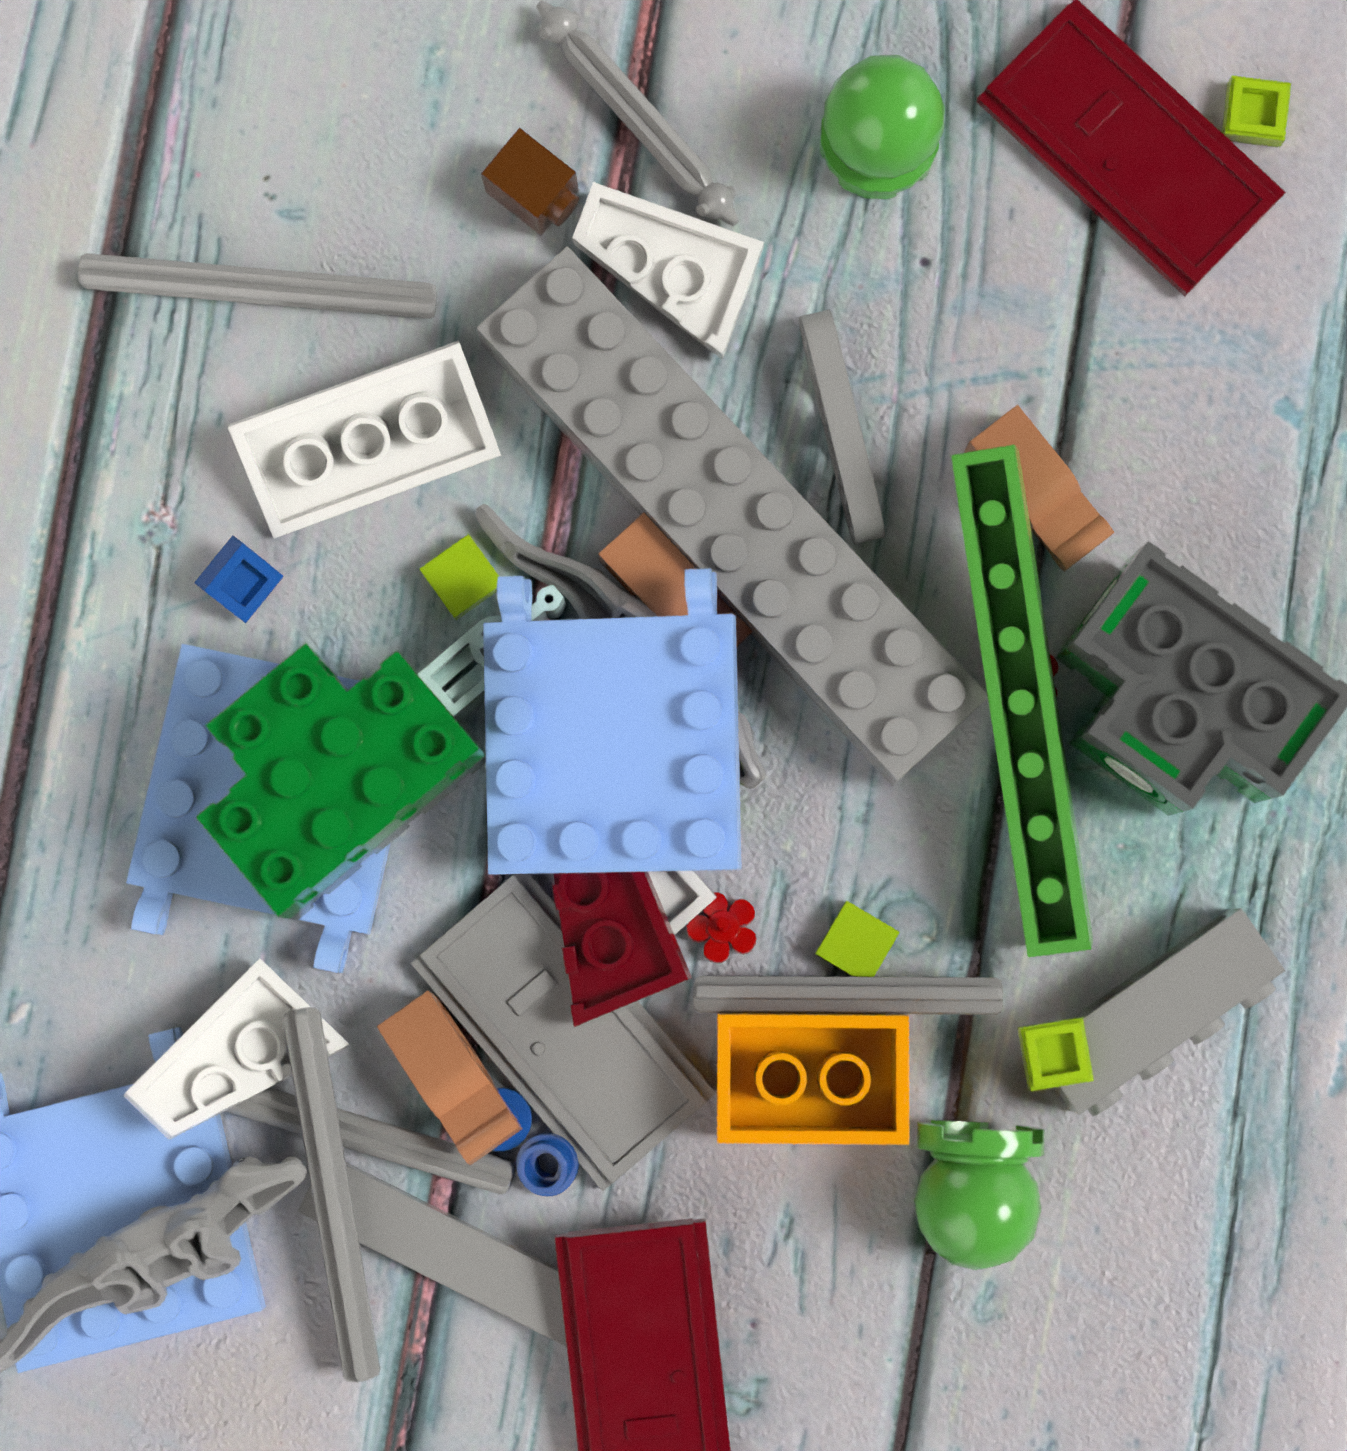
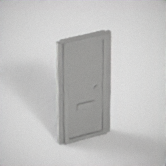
[410,874,716,1191]

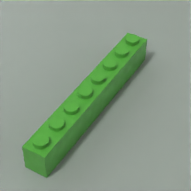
[951,445,1093,958]

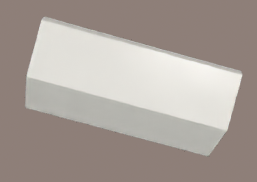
[228,341,501,539]

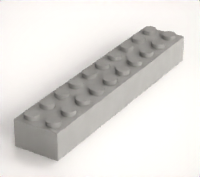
[476,246,988,786]

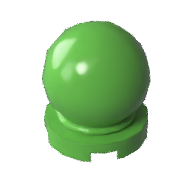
[820,55,945,199]
[914,1120,1045,1270]

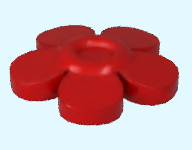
[687,892,757,964]

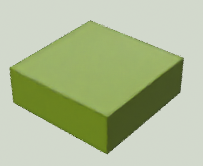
[1221,75,1291,148]
[419,534,500,621]
[815,900,900,977]
[1017,1017,1094,1091]

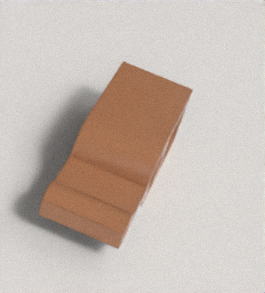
[963,404,1115,572]
[598,512,752,647]
[376,990,522,1165]

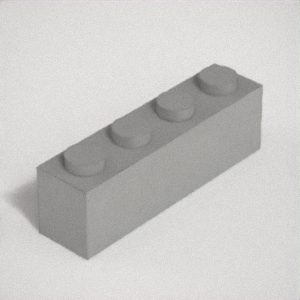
[1054,908,1285,1116]

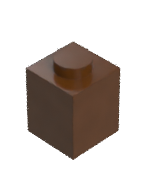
[481,127,579,236]

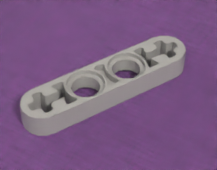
[799,310,885,544]

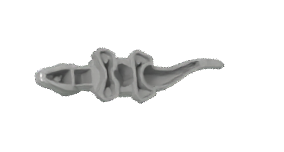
[476,503,766,789]
[0,1157,307,1372]

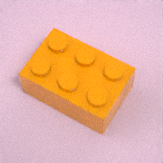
[717,1013,909,1145]

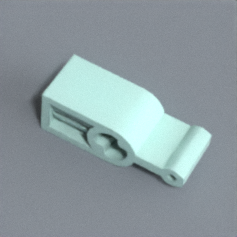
[417,585,566,722]

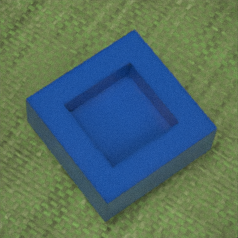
[194,535,284,623]

